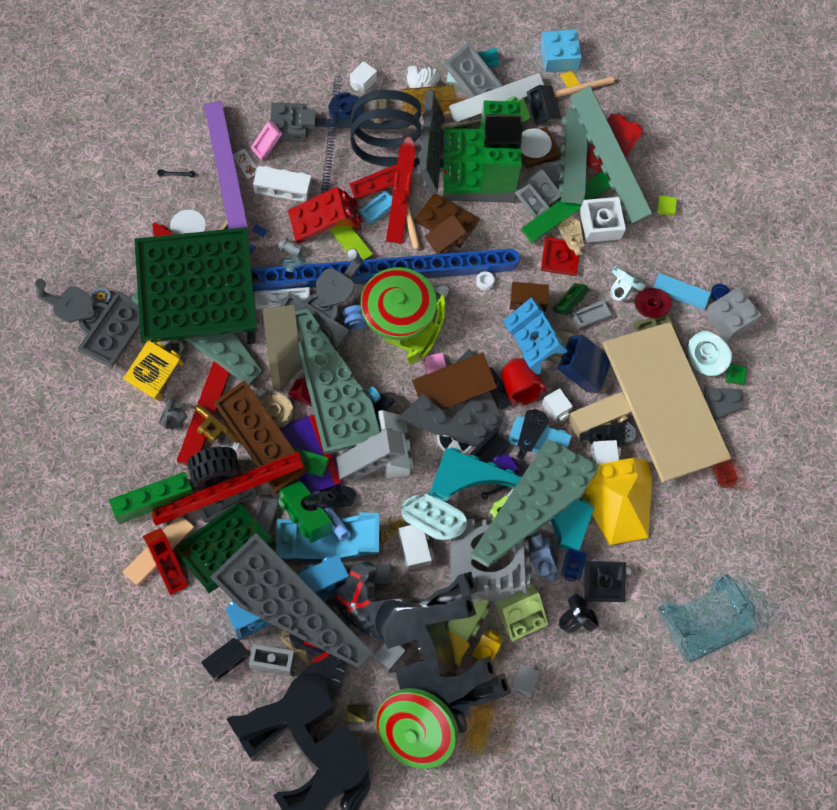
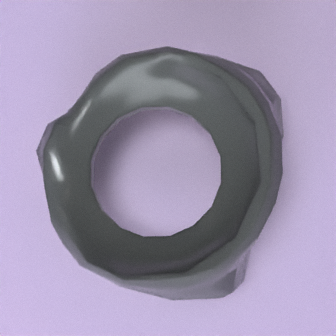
[159,398,186,429]

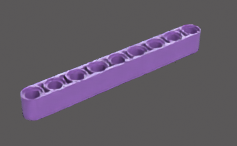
[204,101,248,232]

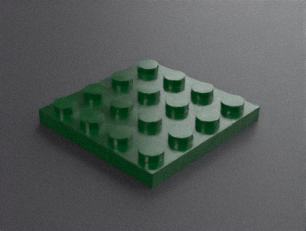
[173,503,277,593]

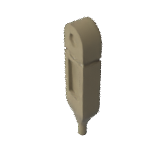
[373,99,387,124]

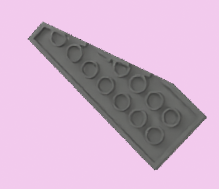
[210,533,373,668]

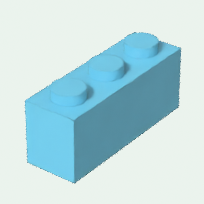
[508,416,572,453]

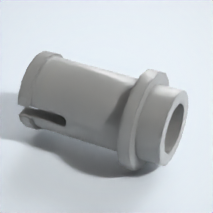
[278,237,303,257]

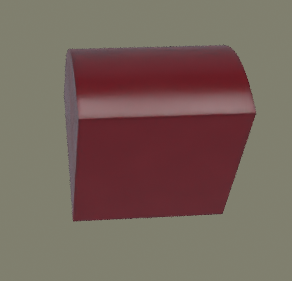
[288,378,312,406]

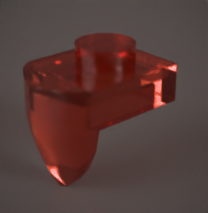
[711,460,738,489]

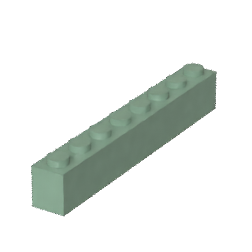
[570,86,654,225]

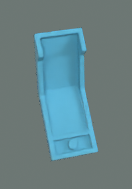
[275,512,379,561]

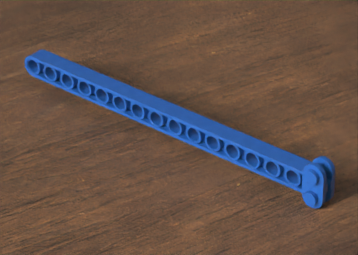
[251,249,520,291]

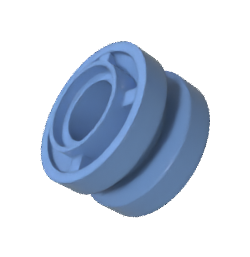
[342,305,368,330]

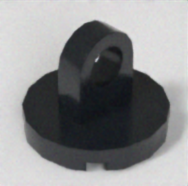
[559,594,599,633]

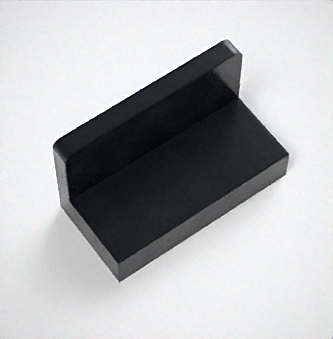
[526,85,561,125]
[470,427,509,463]
[201,638,249,682]

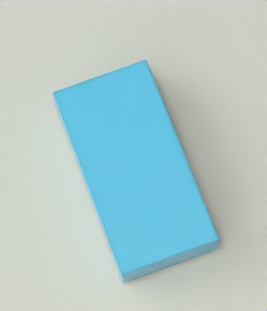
[359,190,392,225]

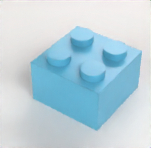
[540,29,582,72]

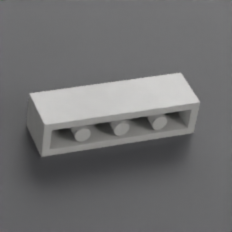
[336,428,405,481]

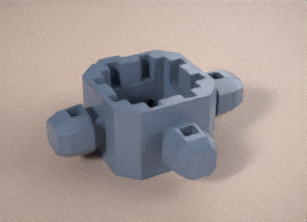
[529,532,559,583]

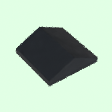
[584,561,626,602]

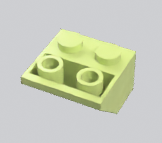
[494,584,548,642]

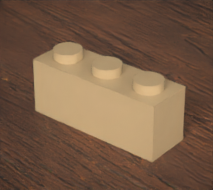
[568,392,632,439]

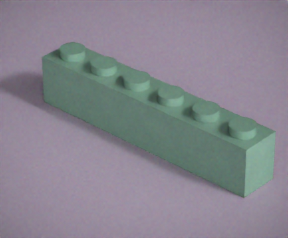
[558,109,587,204]

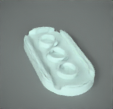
[401,494,467,540]

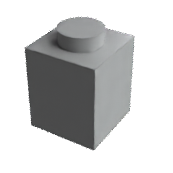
[373,643,405,673]
[511,664,540,699]

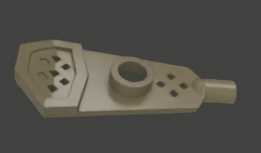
[441,119,481,132]

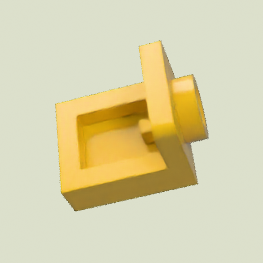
[472,630,504,661]

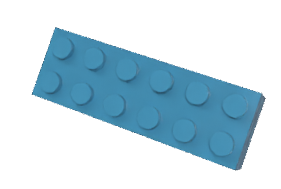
[225,555,349,640]

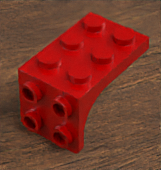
[586,113,644,179]
[288,186,362,243]

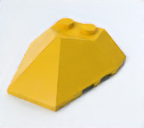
[581,458,653,545]

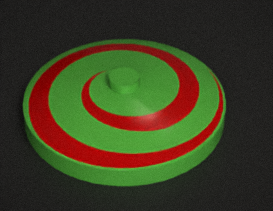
[361,267,437,340]
[376,688,458,769]

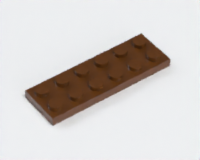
[213,380,309,494]

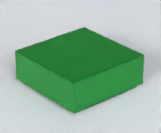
[725,364,747,386]

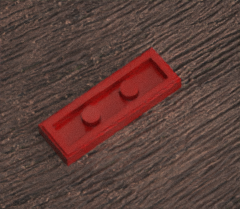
[349,164,397,201]

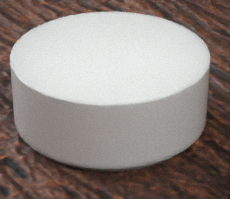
[476,271,495,290]

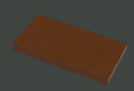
[412,352,497,410]

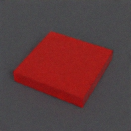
[540,237,580,276]

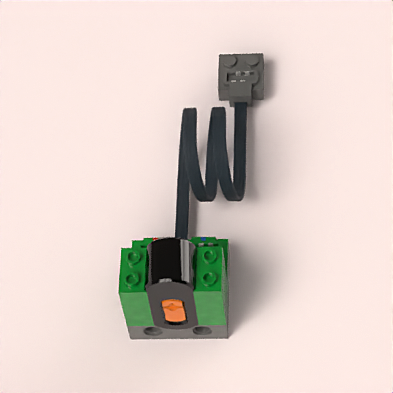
[271,90,522,203]

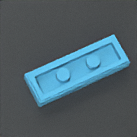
[653,273,711,310]

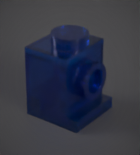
[560,548,587,582]

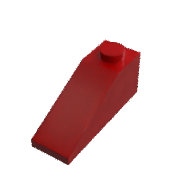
[142,527,188,595]

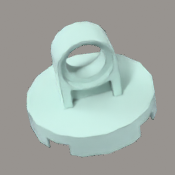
[611,266,646,301]

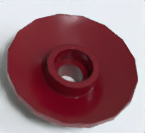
[634,288,672,318]

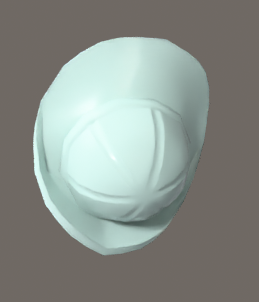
[687,331,732,376]

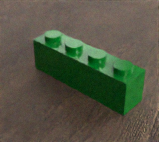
[108,472,193,524]

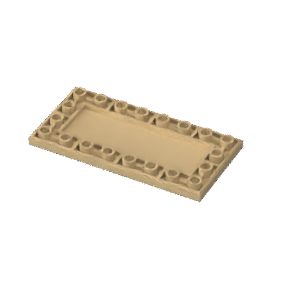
[603,322,731,483]

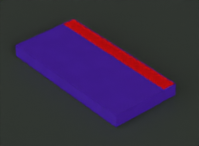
[280,415,342,495]

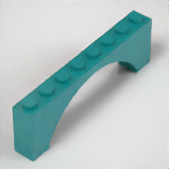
[428,447,594,554]

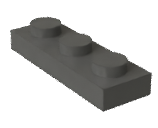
[198,487,258,523]

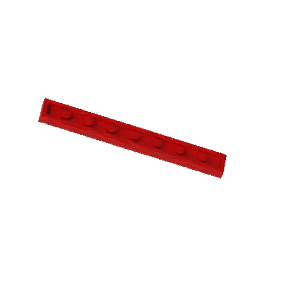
[152,452,304,526]

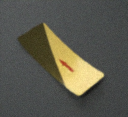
[346,705,367,722]

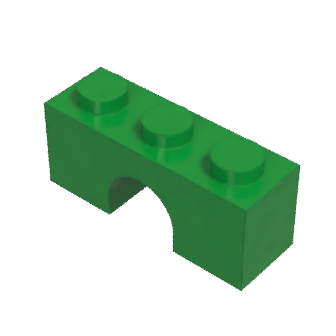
[278,481,332,543]

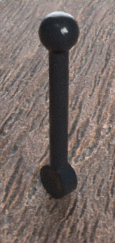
[157,169,195,178]
[481,486,509,499]

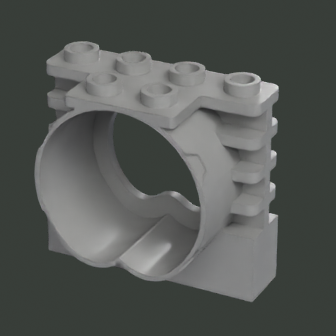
[451,519,532,601]

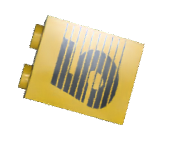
[123,341,184,401]

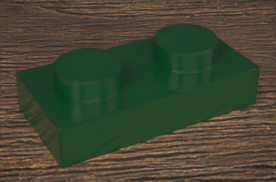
[552,283,590,315]

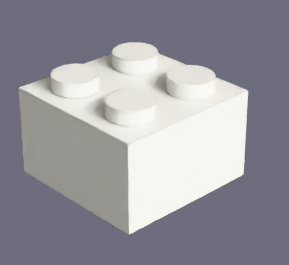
[580,197,626,243]

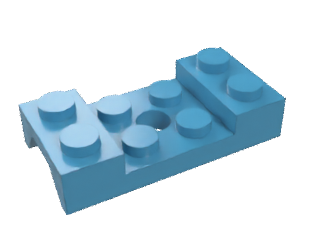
[503,297,567,375]

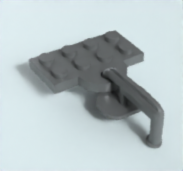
[280,249,363,351]
[35,279,140,369]

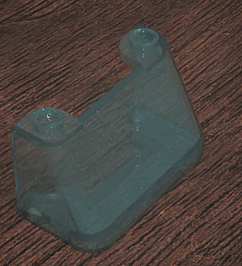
[658,574,755,662]

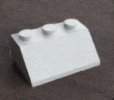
[378,410,413,479]

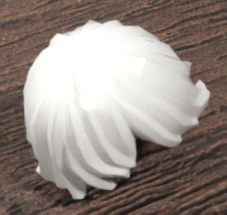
[407,65,441,94]

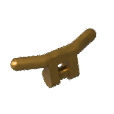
[195,404,240,444]

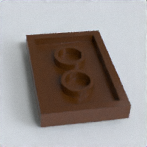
[415,194,480,248]

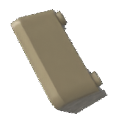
[263,305,302,390]

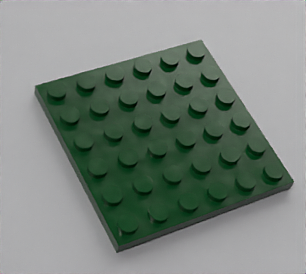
[134,227,257,343]

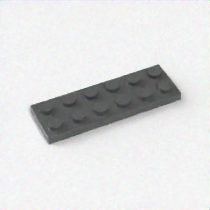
[417,90,444,195]

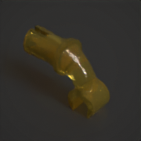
[379,516,402,545]

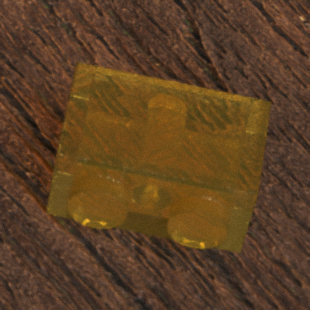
[463,705,495,755]

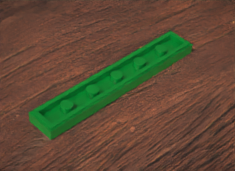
[521,171,611,244]

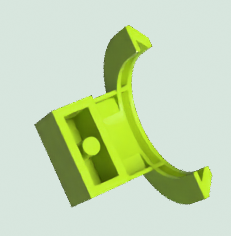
[384,294,446,365]

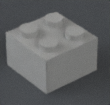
[705,287,761,342]

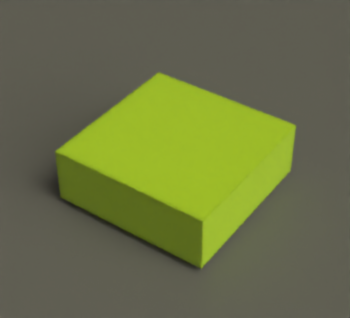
[657,195,677,216]

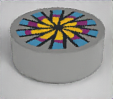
[91,288,111,305]

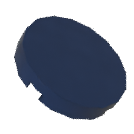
[328,92,363,120]

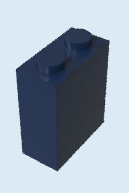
[558,335,610,392]

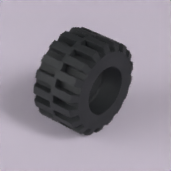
[187,447,241,489]

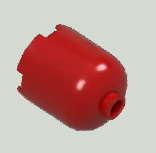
[501,358,546,406]

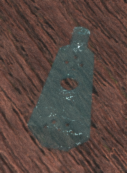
[281,257,306,272]

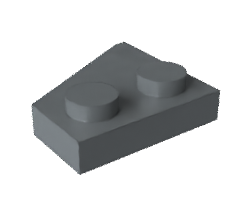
[704,388,744,420]

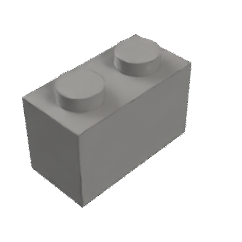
[249,644,295,676]

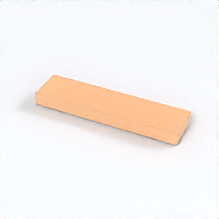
[123,516,195,586]

